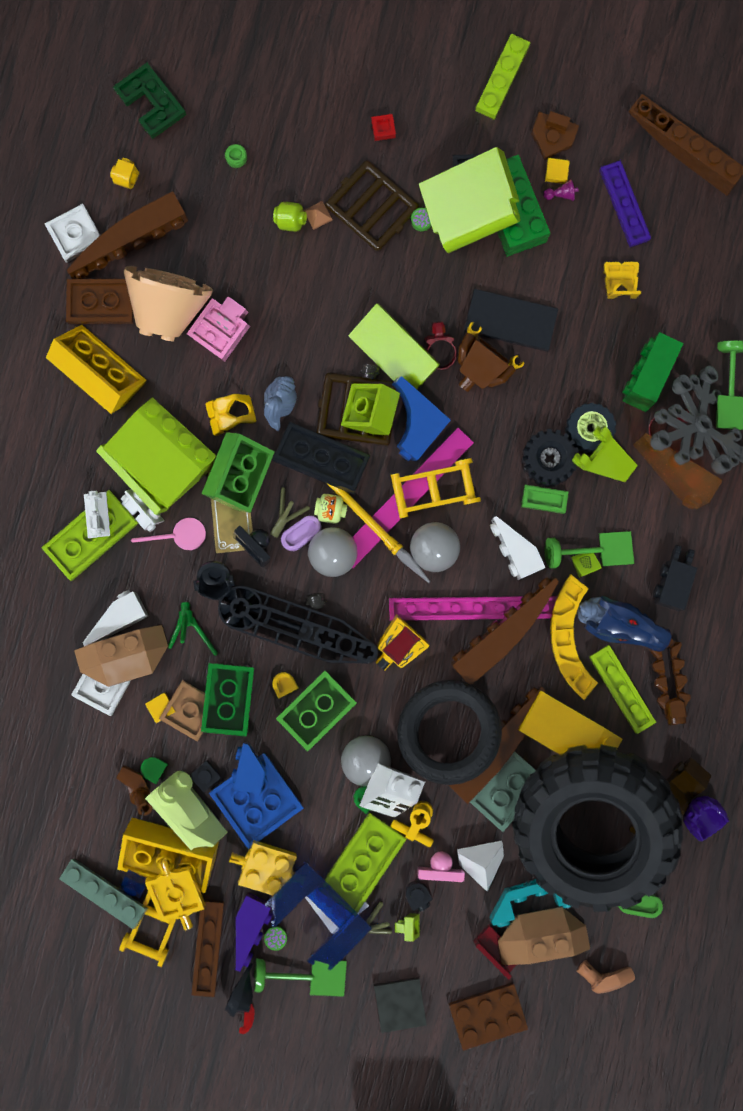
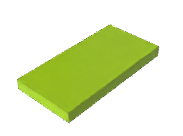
[348,303,440,389]
[41,490,139,581]
[318,812,407,916]

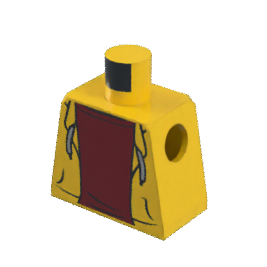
[375,614,430,671]

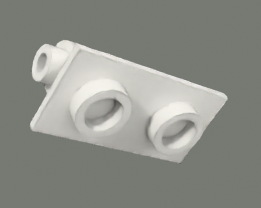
[121,489,165,532]
[84,491,111,538]

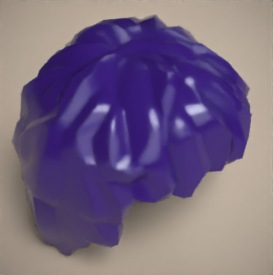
[683,796,729,842]

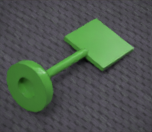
[716,341,743,430]
[545,531,634,569]
[254,958,347,996]

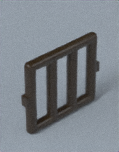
[325,161,419,251]
[317,373,397,446]

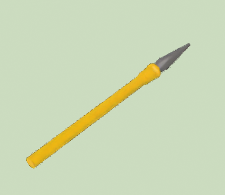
[326,483,430,583]

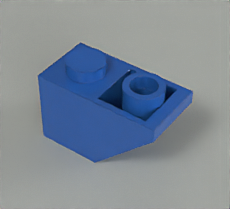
[231,742,267,795]

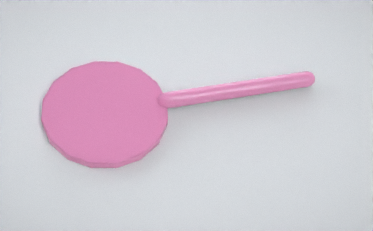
[131,518,206,550]

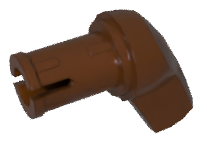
[116,765,152,815]

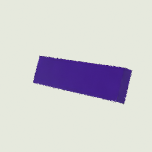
[599,160,651,247]

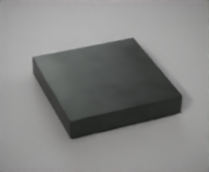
[374,977,427,1033]

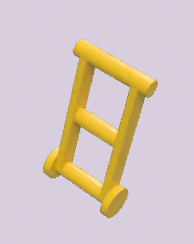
[391,458,481,518]
[119,891,177,967]

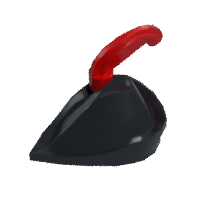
[224,963,254,1034]

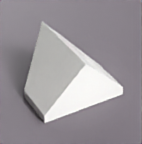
[457,841,504,892]

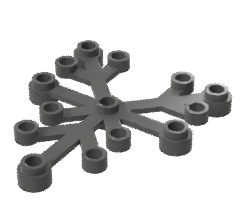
[650,366,743,474]

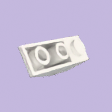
[490,516,546,580]

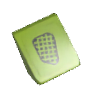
[571,553,602,578]

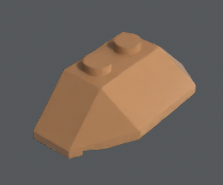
[74,625,168,687]
[497,907,590,965]

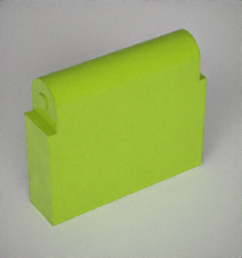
[419,147,520,253]

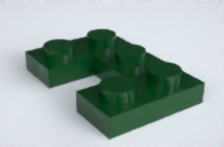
[113,63,186,140]

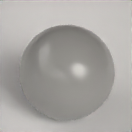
[410,522,460,572]
[308,527,358,577]
[341,736,391,787]

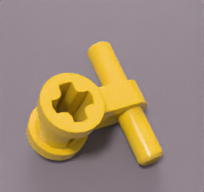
[390,801,434,847]

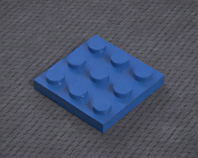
[209,752,304,849]

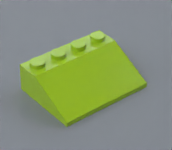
[103,397,216,509]

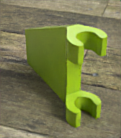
[572,426,638,482]

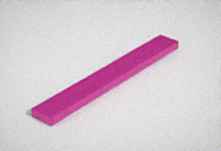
[352,428,474,569]
[389,596,557,621]

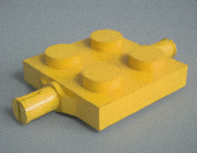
[229,840,305,898]
[145,858,205,930]

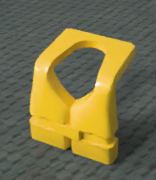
[604,262,641,299]
[205,394,256,436]

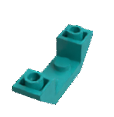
[489,879,572,927]

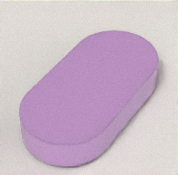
[281,516,321,551]

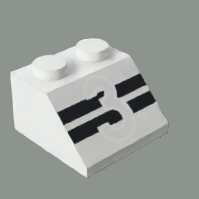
[360,763,425,817]

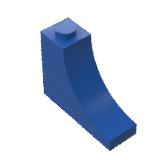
[392,376,451,461]

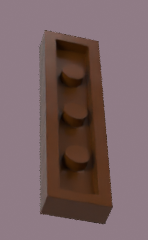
[191,900,225,997]

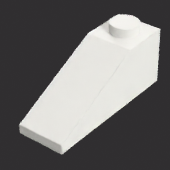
[83,590,149,646]

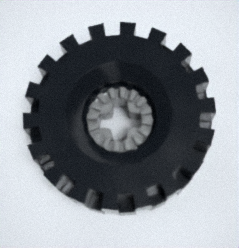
[521,429,579,487]

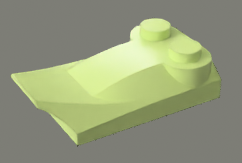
[145,771,228,850]

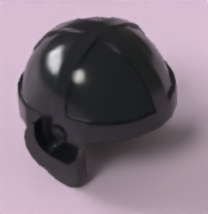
[193,560,235,600]

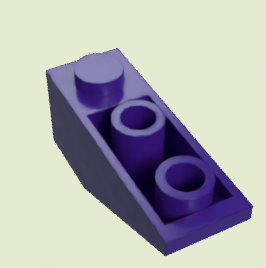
[236,892,274,972]

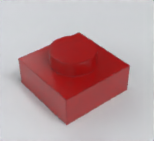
[371,114,396,141]

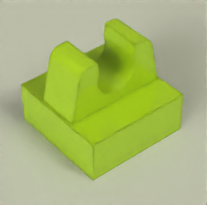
[395,913,420,941]

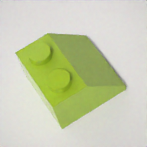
[341,384,400,435]

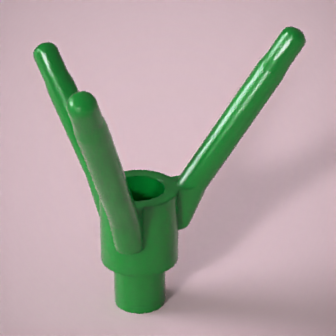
[168,602,218,656]

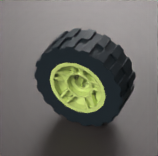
[565,403,616,454]

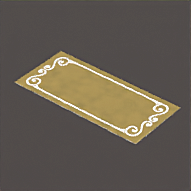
[208,472,253,553]

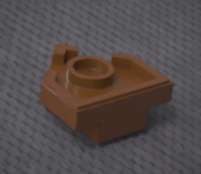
[531,111,579,160]

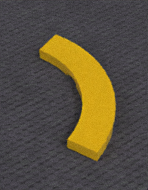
[550,574,598,700]

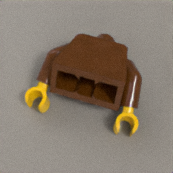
[458,322,524,392]

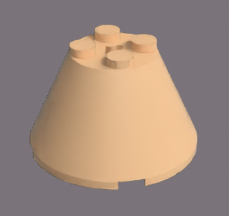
[124,266,213,341]

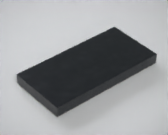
[464,289,558,352]
[272,422,371,495]

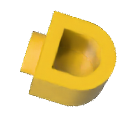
[110,158,139,189]

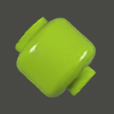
[273,201,307,232]

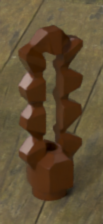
[649,639,691,725]

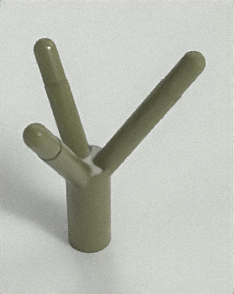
[270,487,310,538]
[346,902,392,941]

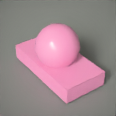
[417,851,465,882]

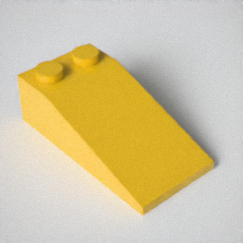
[518,691,623,755]

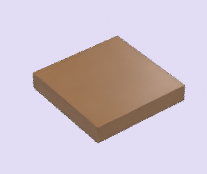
[159,680,205,742]

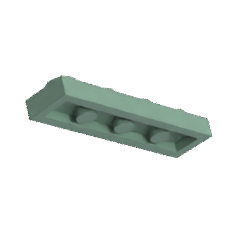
[59,859,148,929]

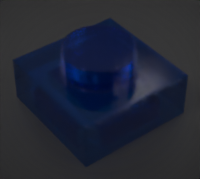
[120,870,146,899]

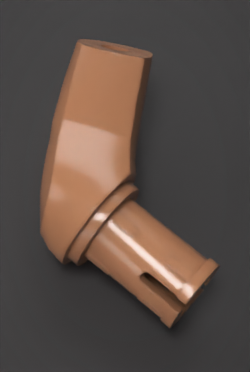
[576,960,635,994]

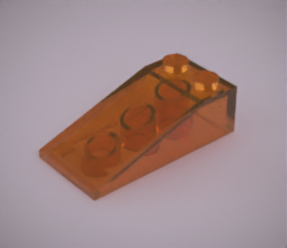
[634,433,723,509]

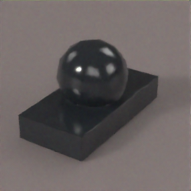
[233,525,271,567]

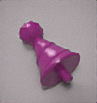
[543,179,578,201]

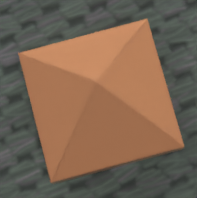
[304,201,332,230]

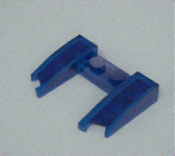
[265,861,372,970]

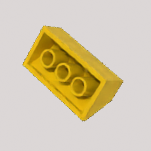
[46,325,146,414]
[117,818,219,893]

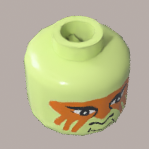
[314,494,347,524]

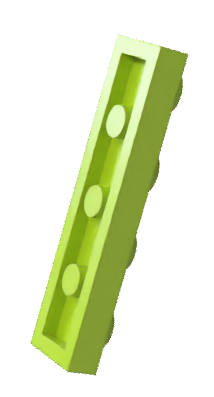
[475,34,530,120]
[96,443,170,515]
[589,645,656,734]

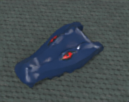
[584,596,672,652]

